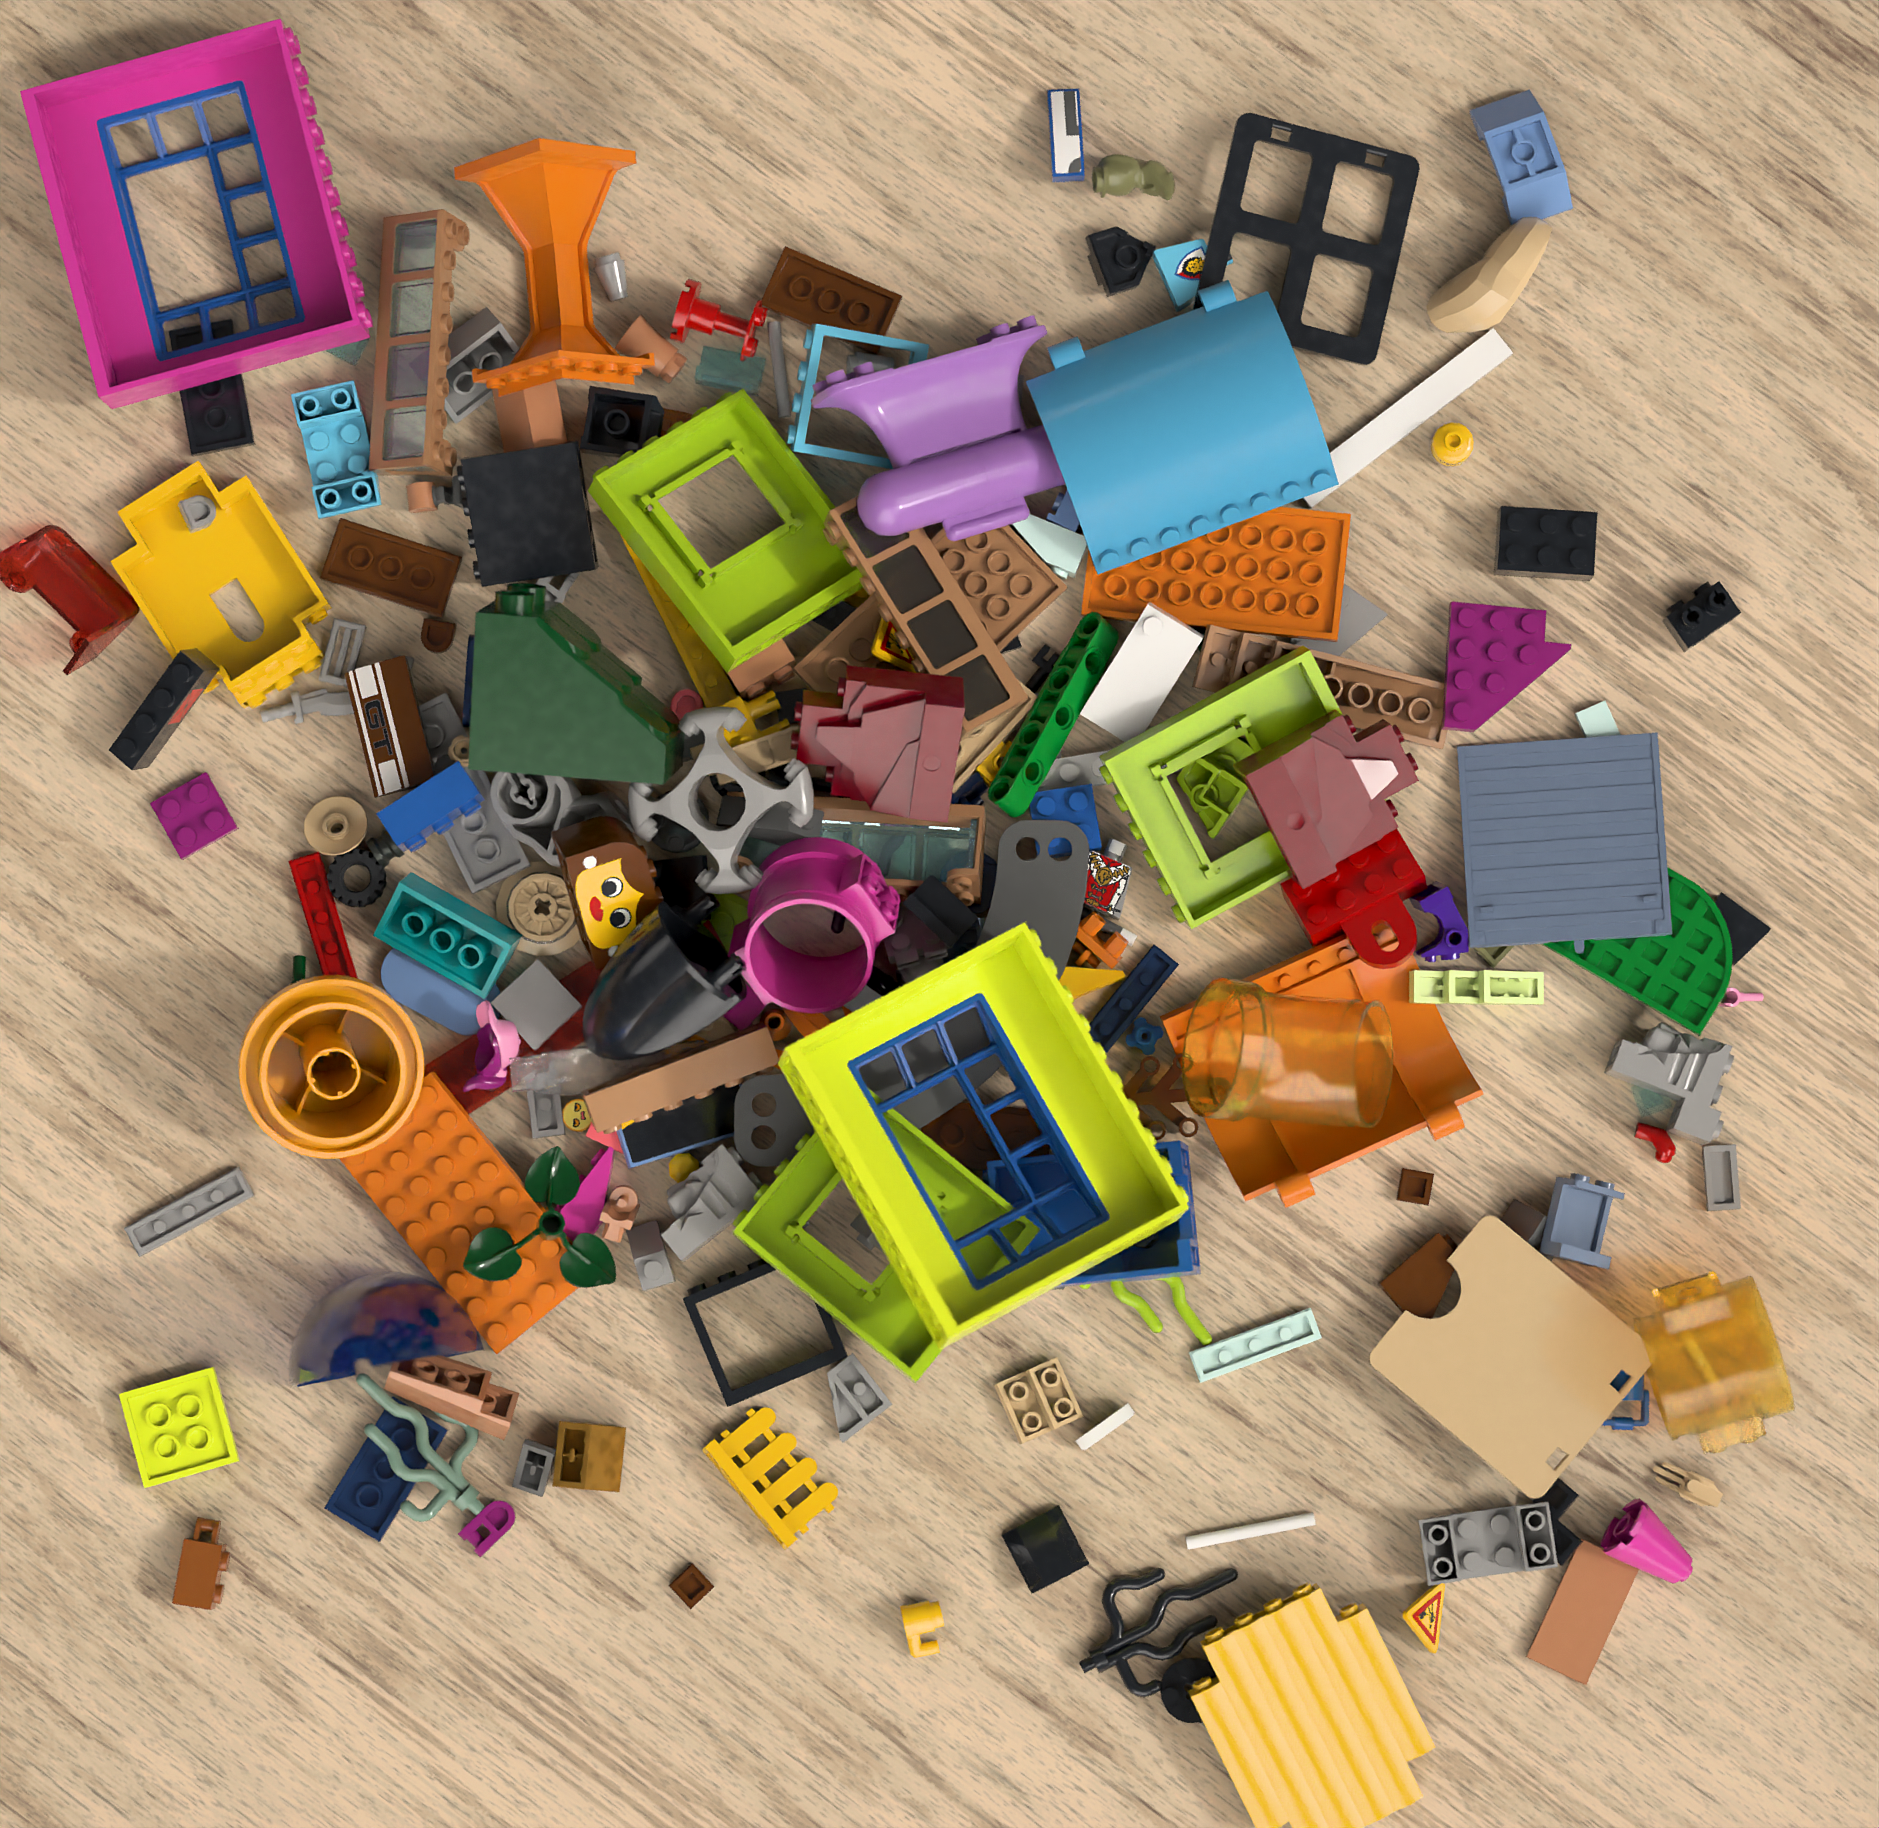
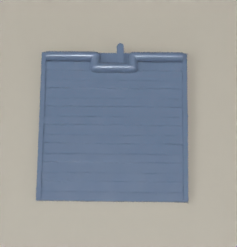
[1457,732,1672,954]

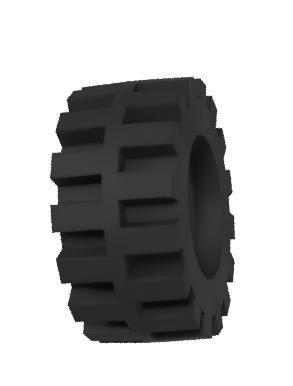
[327,849,387,908]

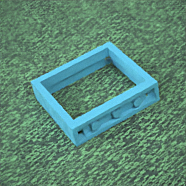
[787,324,929,469]

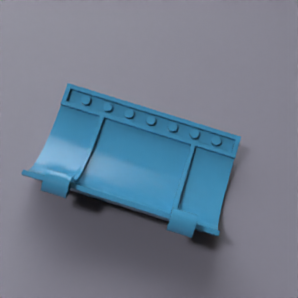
[1026,280,1339,574]

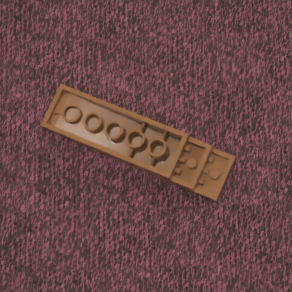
[1192,624,1448,749]

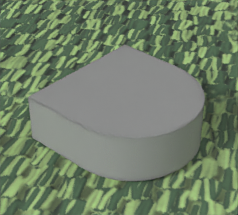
[178,495,216,534]

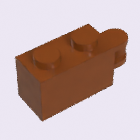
[172,1517,230,1610]

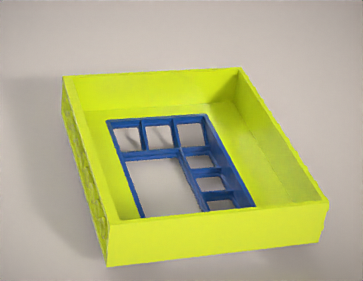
[778,922,1189,1350]

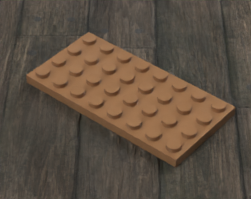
[793,525,1068,693]

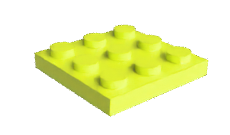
[119,1367,240,1488]

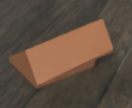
[492,380,568,452]
[384,1342,519,1440]

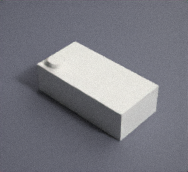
[1080,602,1204,742]

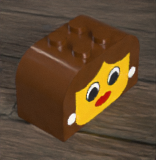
[551,816,664,970]

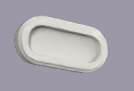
[1076,1403,1135,1450]

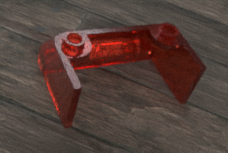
[0,525,140,675]

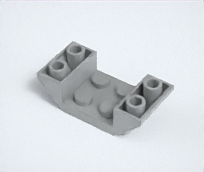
[1418,1502,1558,1586]

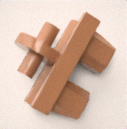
[599,1185,640,1242]

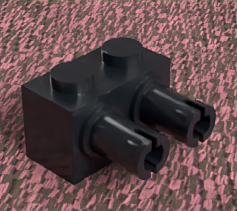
[1662,581,1741,652]

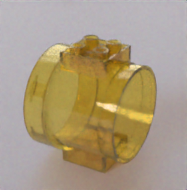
[1633,1271,1795,1454]

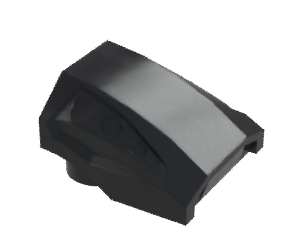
[1002,1505,1089,1594]

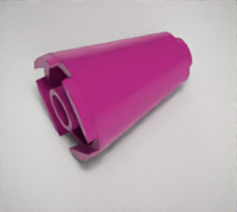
[1601,1499,1693,1584]

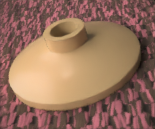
[304,796,368,856]

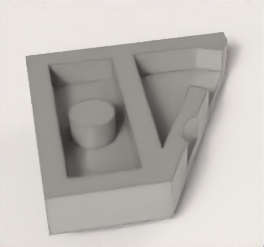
[827,1353,892,1443]

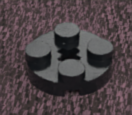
[1160,1657,1217,1723]

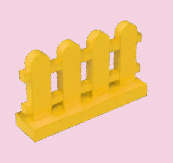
[702,1407,838,1550]

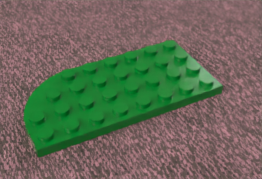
[1541,867,1733,1037]

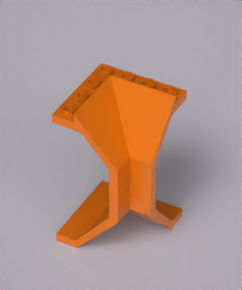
[454,138,655,397]

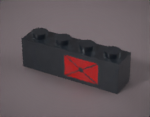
[109,648,220,770]

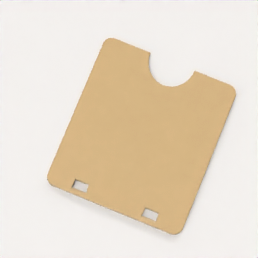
[1369,1216,1656,1499]

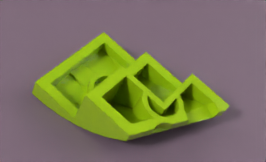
[1176,737,1254,839]

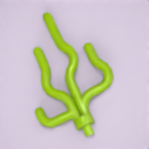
[1079,1277,1212,1346]

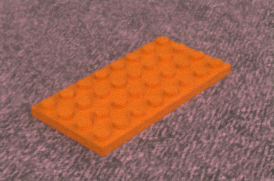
[1081,507,1351,642]
[339,1071,579,1354]

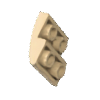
[994,1357,1083,1444]

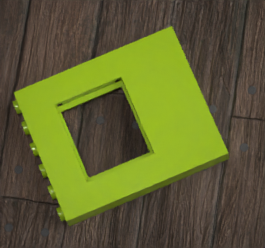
[588,389,882,673]
[1099,645,1395,929]
[732,1088,1041,1383]

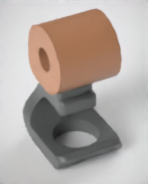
[406,475,467,513]

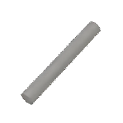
[767,322,791,418]

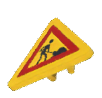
[871,618,916,672]
[1402,1583,1445,1653]

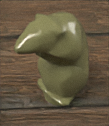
[1092,154,1175,200]

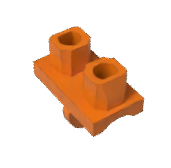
[1072,911,1129,969]

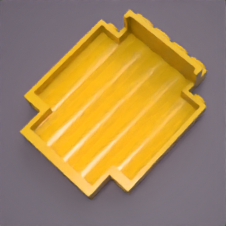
[1188,1583,1435,1828]

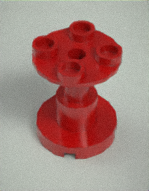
[670,278,768,362]

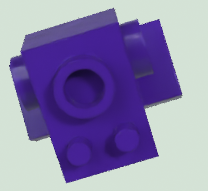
[1409,881,1469,962]

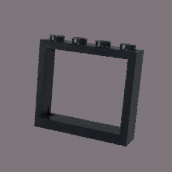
[683,1259,848,1407]

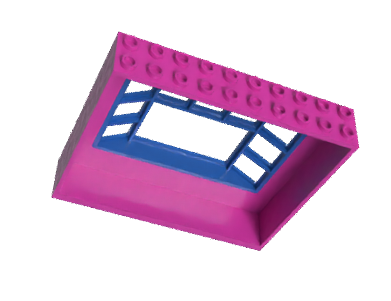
[20,19,373,409]

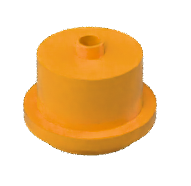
[238,975,424,1159]

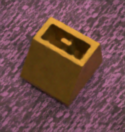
[552,1421,627,1492]

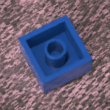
[1029,784,1102,858]

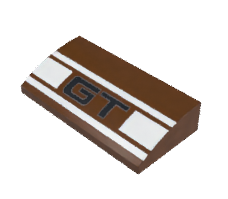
[344,655,436,798]

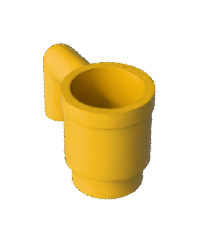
[900,1600,944,1658]

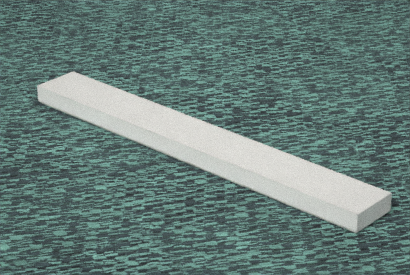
[1302,328,1513,509]

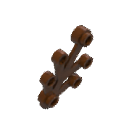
[1121,1053,1231,1140]

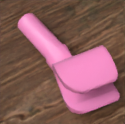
[1719,987,1764,1007]

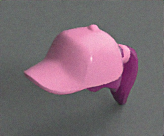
[463,1000,521,1092]

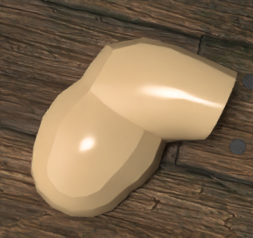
[1427,217,1552,333]

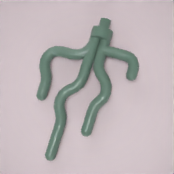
[356,1373,484,1522]

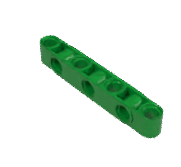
[988,612,1119,818]

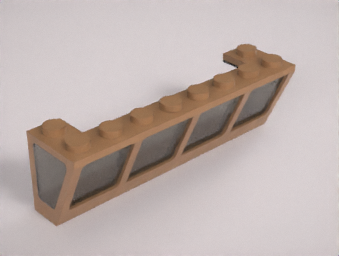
[822,496,1028,742]

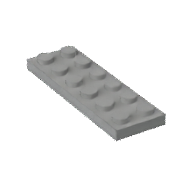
[419,693,531,894]

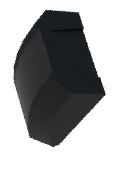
[579,386,665,457]

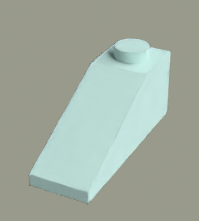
[1009,514,1087,580]

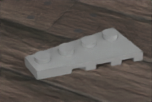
[1289,584,1388,656]

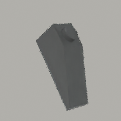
[716,795,824,846]

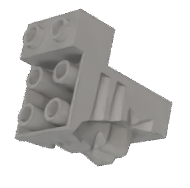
[1604,1022,1734,1145]
[661,1144,763,1262]

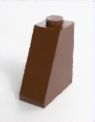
[1378,1233,1458,1319]

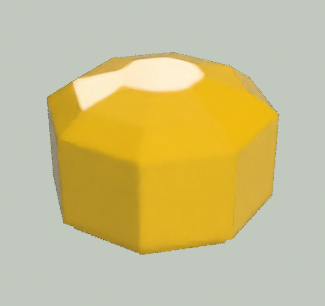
[669,1153,699,1183]

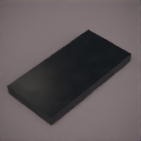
[168,319,255,457]

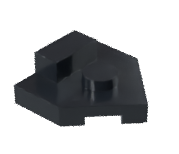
[1085,226,1156,297]

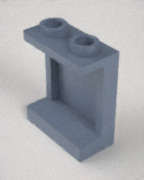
[1539,1173,1625,1270]

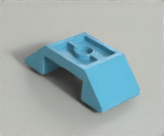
[291,380,382,519]

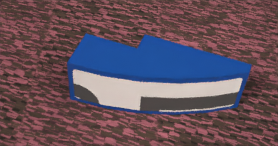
[1047,89,1085,182]

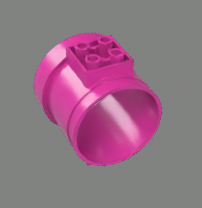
[728,837,900,1013]

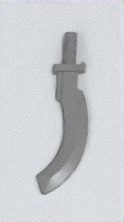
[260,655,414,724]

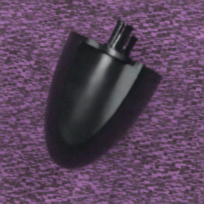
[582,892,747,1061]

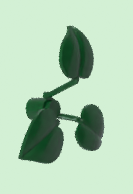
[463,1146,616,1288]

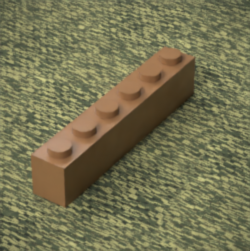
[580,1022,779,1134]

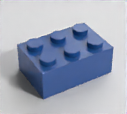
[376,761,485,853]

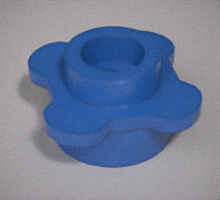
[1126,1017,1163,1055]

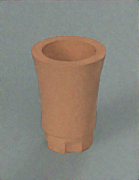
[615,314,688,384]

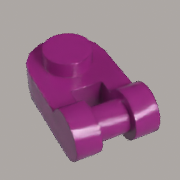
[458,1500,516,1558]

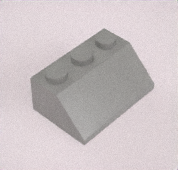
[410,306,519,424]

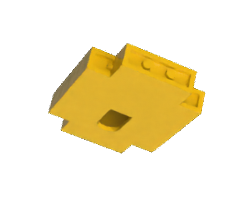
[110,460,332,709]

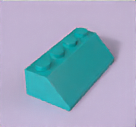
[373,872,523,999]

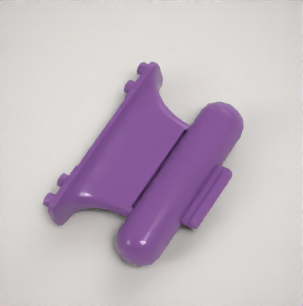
[811,315,1065,541]

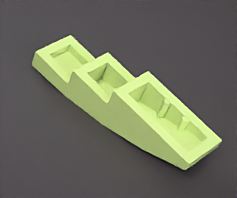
[1409,970,1544,1005]

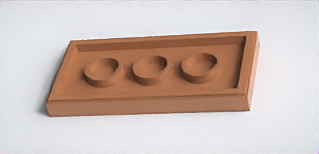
[1526,1538,1639,1685]

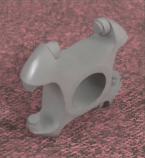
[628,707,814,894]

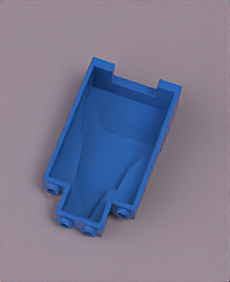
[983,1140,1201,1288]

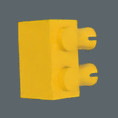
[719,690,790,748]

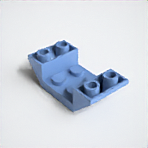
[1469,89,1573,226]

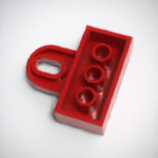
[1280,829,1427,969]

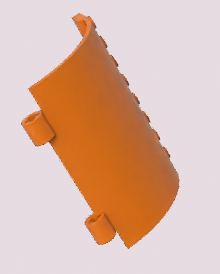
[1160,924,1484,1208]

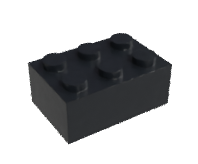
[1494,506,1598,581]

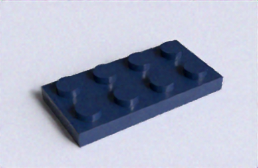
[324,1396,449,1542]

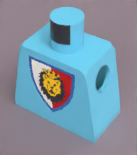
[1152,239,1233,312]

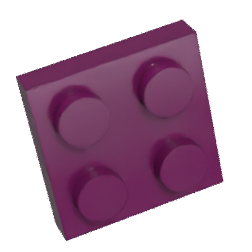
[150,772,239,860]

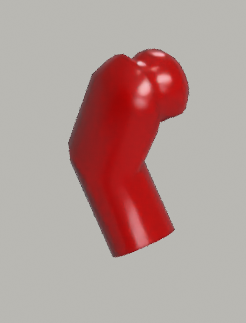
[1634,1122,1676,1163]

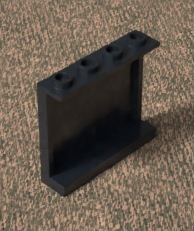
[457,440,599,587]

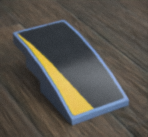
[616,1083,756,1169]

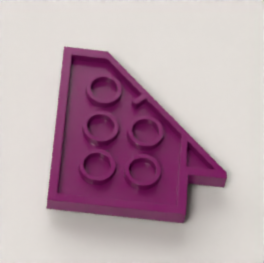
[1442,601,1572,732]

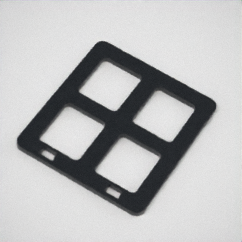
[1192,113,1420,366]

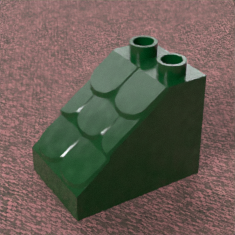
[468,583,684,785]

